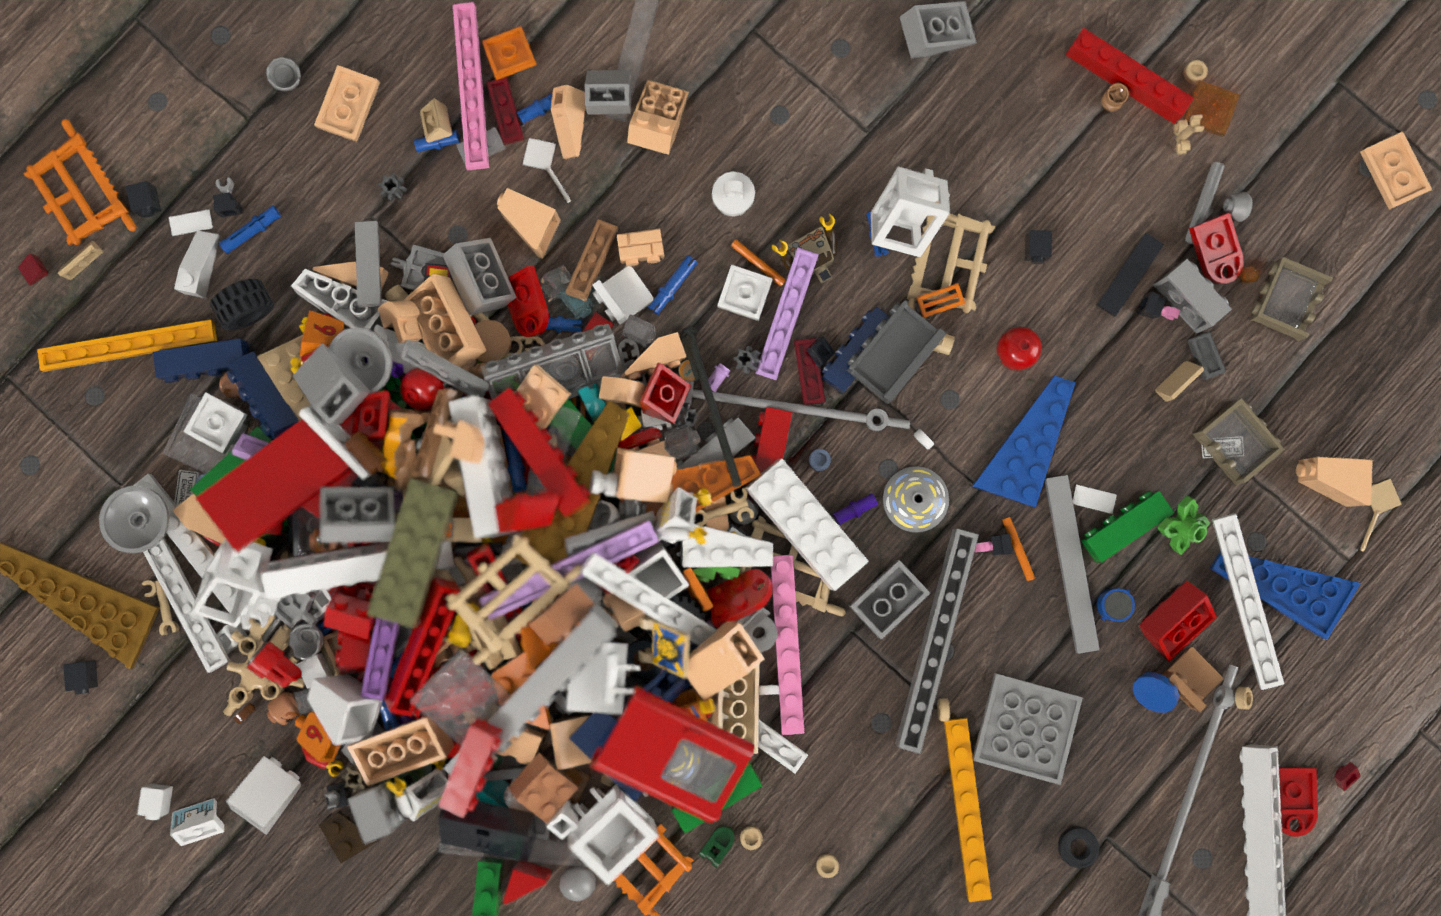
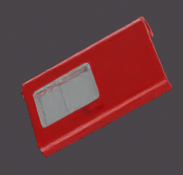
[590,686,755,824]

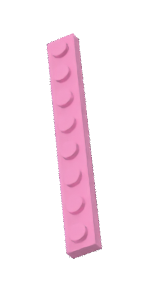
[453,2,489,170]
[771,555,804,735]

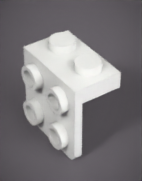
[592,266,653,325]

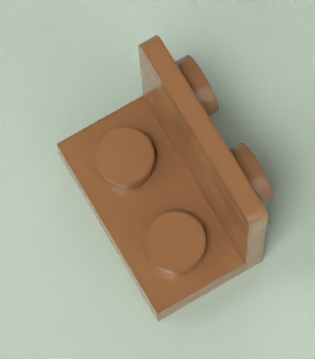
[1162,647,1223,712]

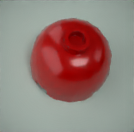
[996,326,1042,371]
[400,366,445,411]

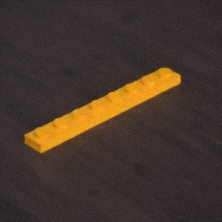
[37,320,217,372]
[944,717,992,902]

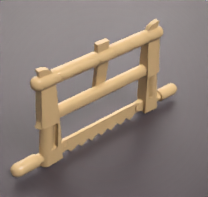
[907,201,995,313]
[717,516,846,616]
[446,535,583,664]

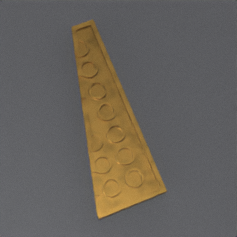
[514,401,629,591]
[0,542,160,669]

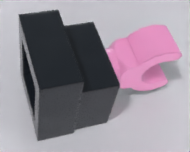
[1137,292,1180,320]
[974,534,1013,555]

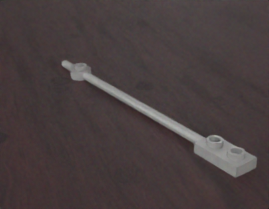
[650,376,910,431]
[1138,664,1238,916]

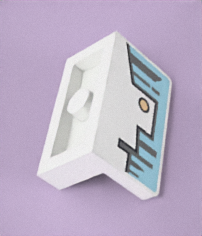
[170,798,224,846]

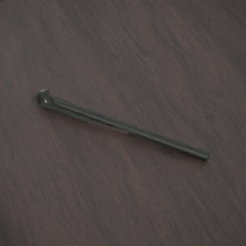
[681,326,742,487]

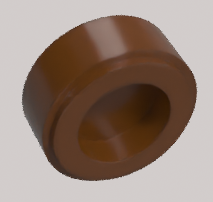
[233,703,256,724]

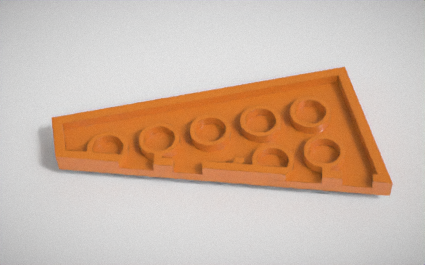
[619,455,761,528]

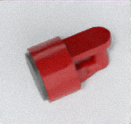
[246,641,302,687]

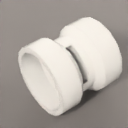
[590,471,617,496]

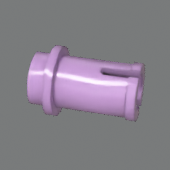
[708,363,730,392]

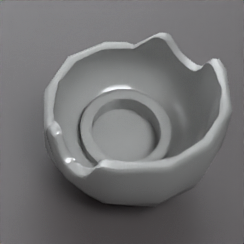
[266,57,301,92]
[589,501,620,531]
[288,623,324,660]
[559,865,596,901]

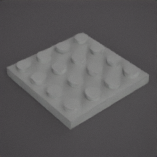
[973,673,1083,785]

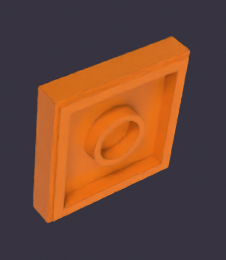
[481,26,537,80]
[681,567,713,612]

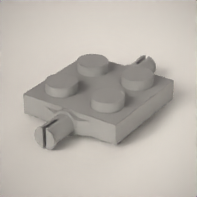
[391,245,455,291]
[274,591,318,630]

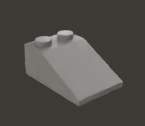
[900,1,976,58]

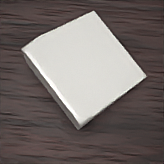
[216,624,248,654]

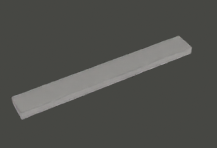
[1045,475,1100,654]

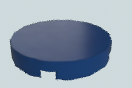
[1133,672,1179,713]

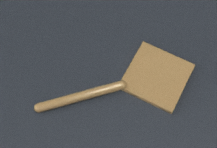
[1360,479,1402,551]

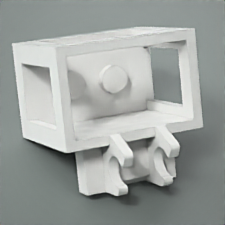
[871,167,950,257]
[192,539,281,629]
[566,642,640,714]
[568,784,659,885]

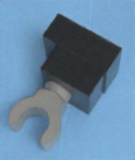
[213,177,243,218]
[325,782,352,810]

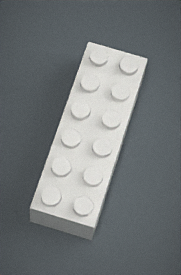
[449,396,518,538]
[745,459,869,591]

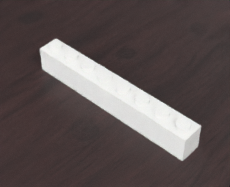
[261,540,454,598]
[1240,744,1286,916]

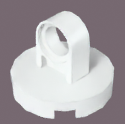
[712,172,755,216]

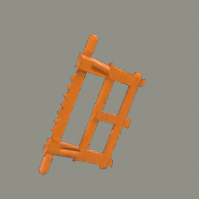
[23,119,137,246]
[613,823,694,916]

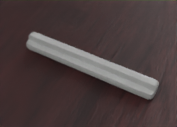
[1185,162,1224,244]

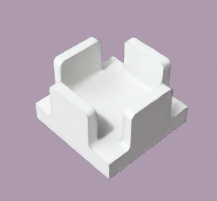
[183,393,248,454]

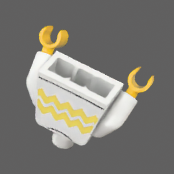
[654,487,712,545]
[386,758,448,821]

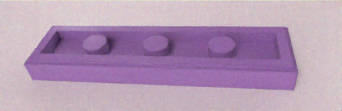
[361,617,400,700]

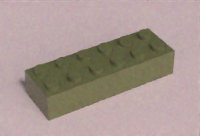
[367,479,459,628]

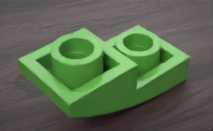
[693,567,741,582]

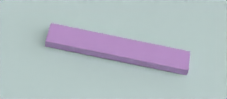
[756,248,819,380]

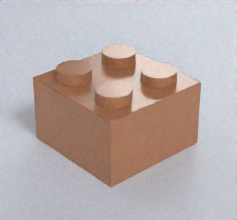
[528,584,594,645]
[508,753,578,823]

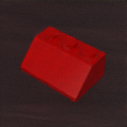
[1139,581,1217,662]

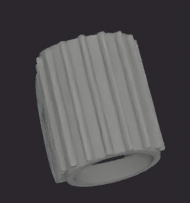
[735,607,777,652]

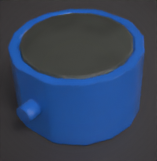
[1096,588,1135,622]

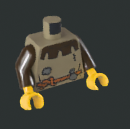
[772,213,837,283]

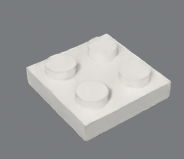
[717,265,773,321]

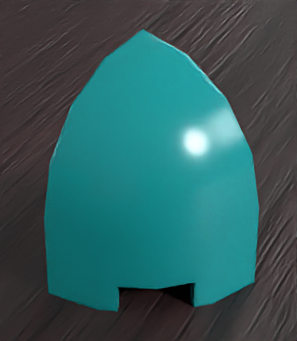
[578,383,606,424]

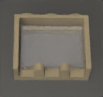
[1250,257,1333,342]
[1193,398,1285,485]

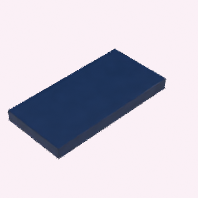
[569,712,667,801]

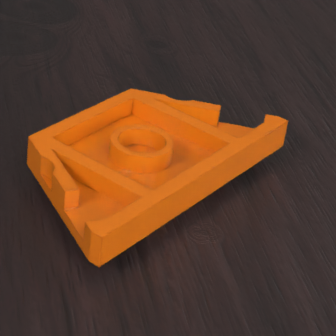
[520,596,581,671]
[492,651,552,729]

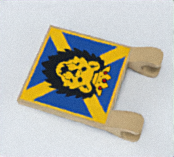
[638,615,689,679]

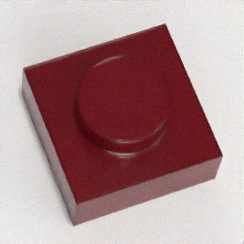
[1334,762,1361,792]

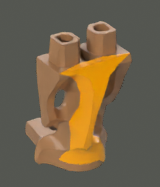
[382,408,432,490]

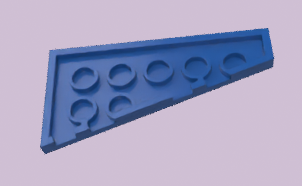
[971,376,1075,507]
[1209,550,1361,640]

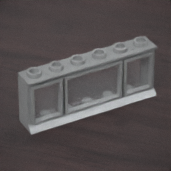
[480,324,624,400]

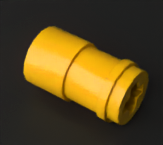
[448,602,481,647]

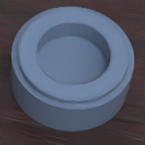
[808,449,831,471]

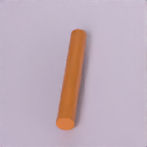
[731,239,786,287]
[1002,517,1035,581]

